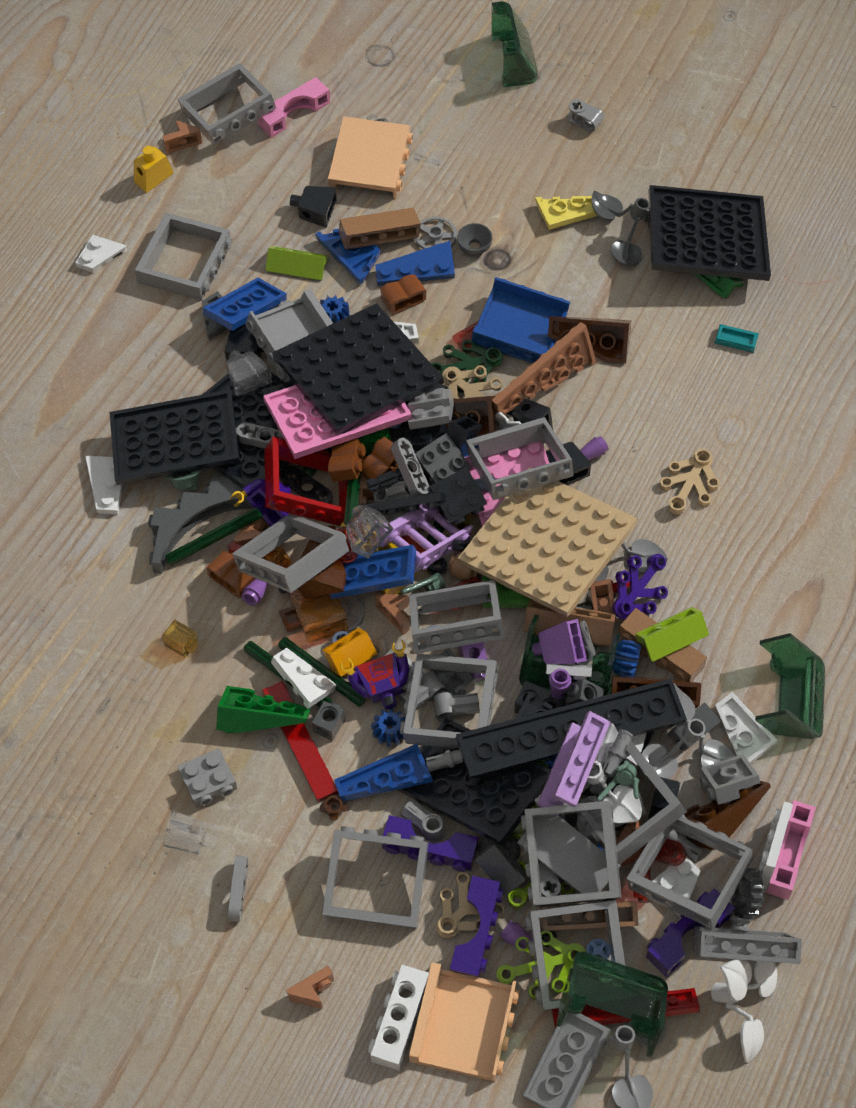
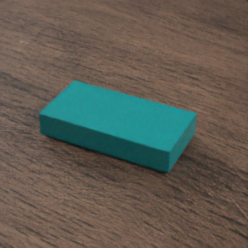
[715,324,759,353]

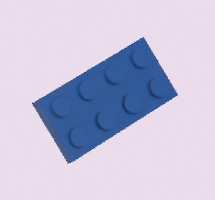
[203,278,287,331]
[329,545,416,599]

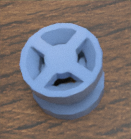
[586,939,610,968]

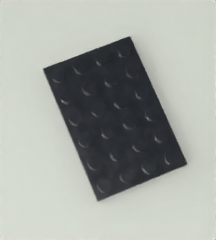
[110,389,240,485]
[397,718,551,846]

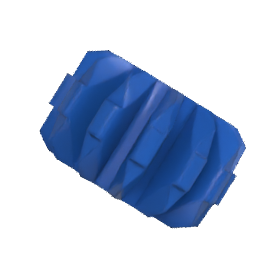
[320,295,350,323]
[613,640,641,677]
[371,707,406,747]

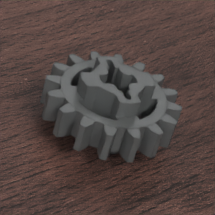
[731,868,764,920]

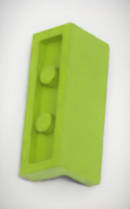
[266,246,329,280]
[635,607,709,661]

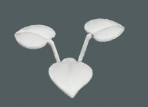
[535,723,642,824]
[711,959,778,1063]

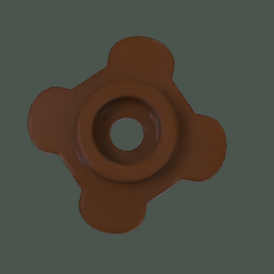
[320,794,347,821]

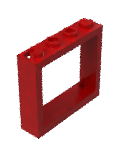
[265,436,348,526]

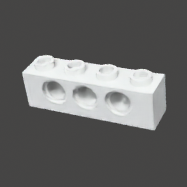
[368,965,429,1071]

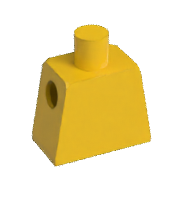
[134,146,174,193]

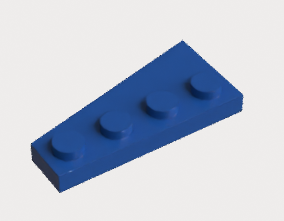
[375,241,455,286]
[334,744,433,802]

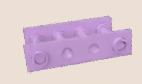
[377,505,473,573]
[537,711,610,816]

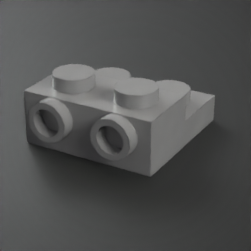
[408,388,454,430]
[178,748,237,807]
[699,754,760,805]

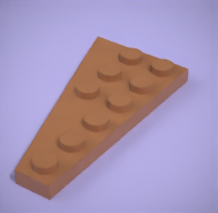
[492,322,596,414]

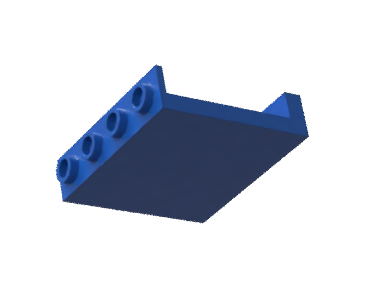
[471,277,570,364]

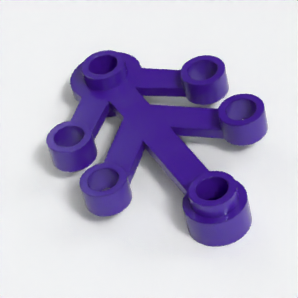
[612,554,668,619]

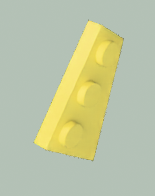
[535,196,598,230]

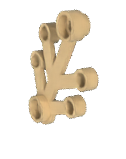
[442,365,508,417]
[660,449,720,515]
[436,872,504,939]

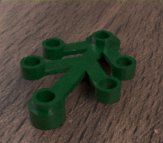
[431,340,503,393]

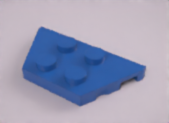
[315,229,380,284]

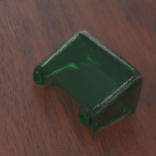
[491,1,538,87]

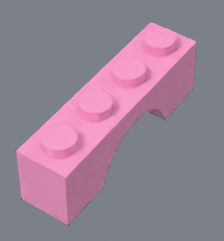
[257,77,330,138]
[766,800,816,901]

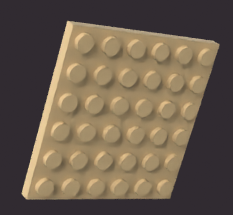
[458,468,638,617]

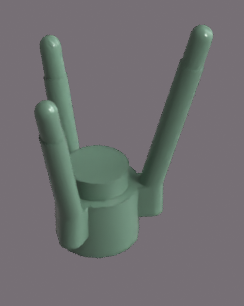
[401,573,446,617]
[596,760,639,802]

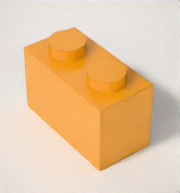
[322,627,378,677]

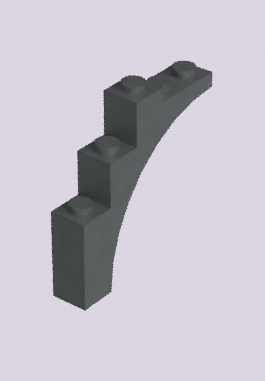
[148,476,254,573]

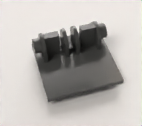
[415,433,471,486]

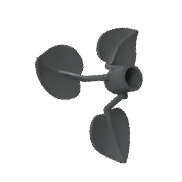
[591,190,650,267]

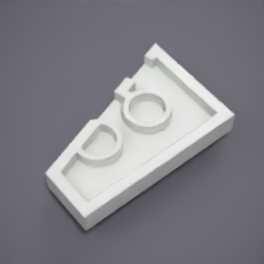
[271,648,336,709]

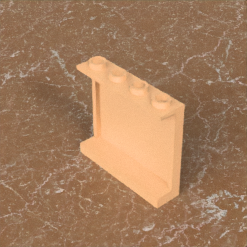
[328,116,413,199]
[409,962,520,1082]

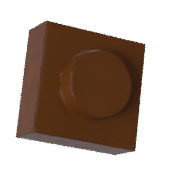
[279,604,307,633]

